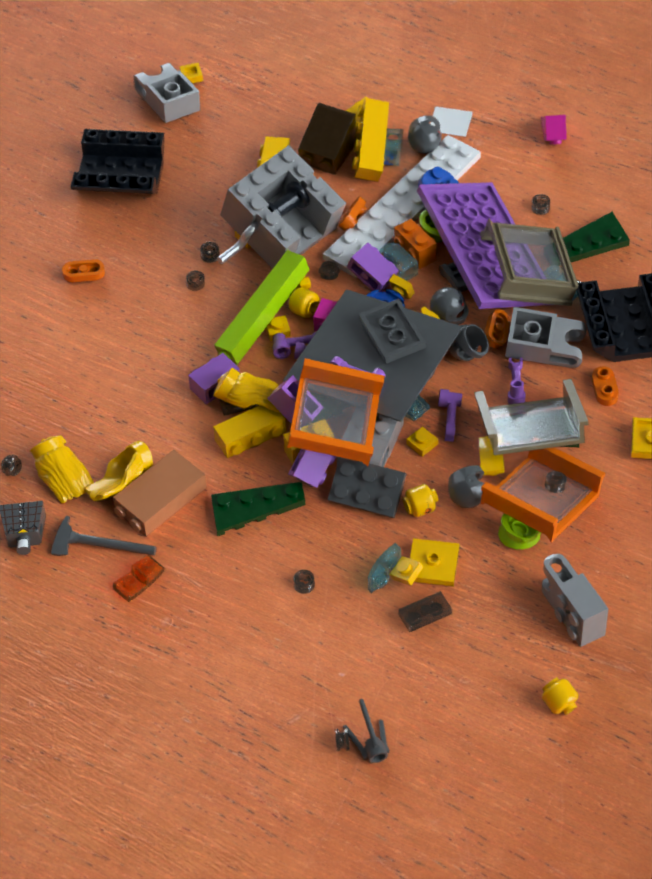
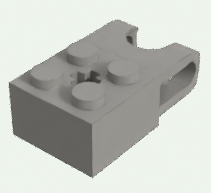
[133,63,200,123]
[505,307,587,368]
[336,407,404,467]
[542,554,609,647]

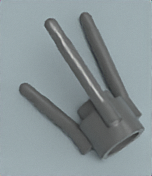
[343,699,390,763]

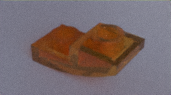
[113,555,165,602]

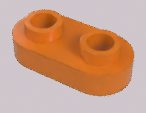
[338,196,367,231]
[62,259,105,282]
[484,309,511,349]
[592,366,619,406]

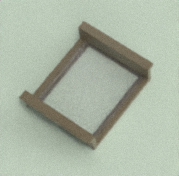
[480,218,578,306]
[474,379,589,455]

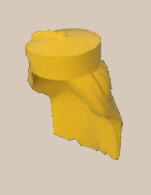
[213,368,280,413]
[30,435,94,504]
[85,441,153,501]

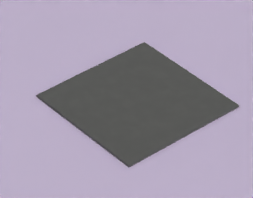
[283,289,462,422]

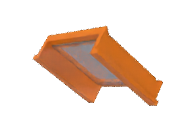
[287,358,385,467]
[481,438,606,543]

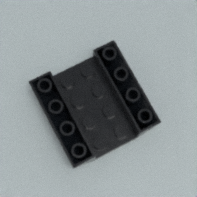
[71,129,165,194]
[577,273,652,362]

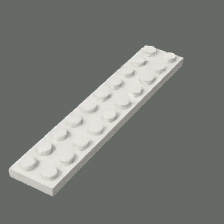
[323,135,481,278]

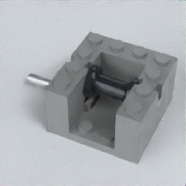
[217,145,346,269]

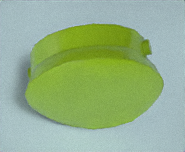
[498,513,541,549]

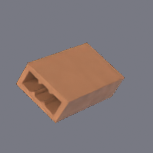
[113,450,207,536]

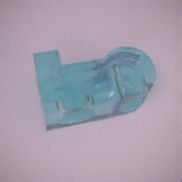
[384,129,403,166]
[383,243,418,281]

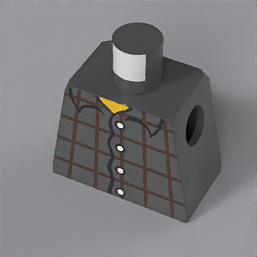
[0,501,46,555]

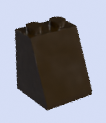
[298,103,356,175]

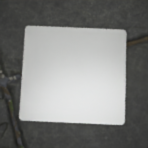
[430,107,473,137]

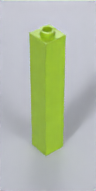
[214,250,310,365]

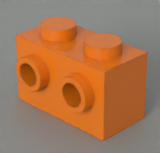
[393,218,437,269]

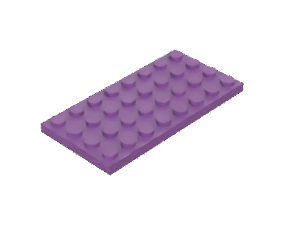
[417,182,554,309]

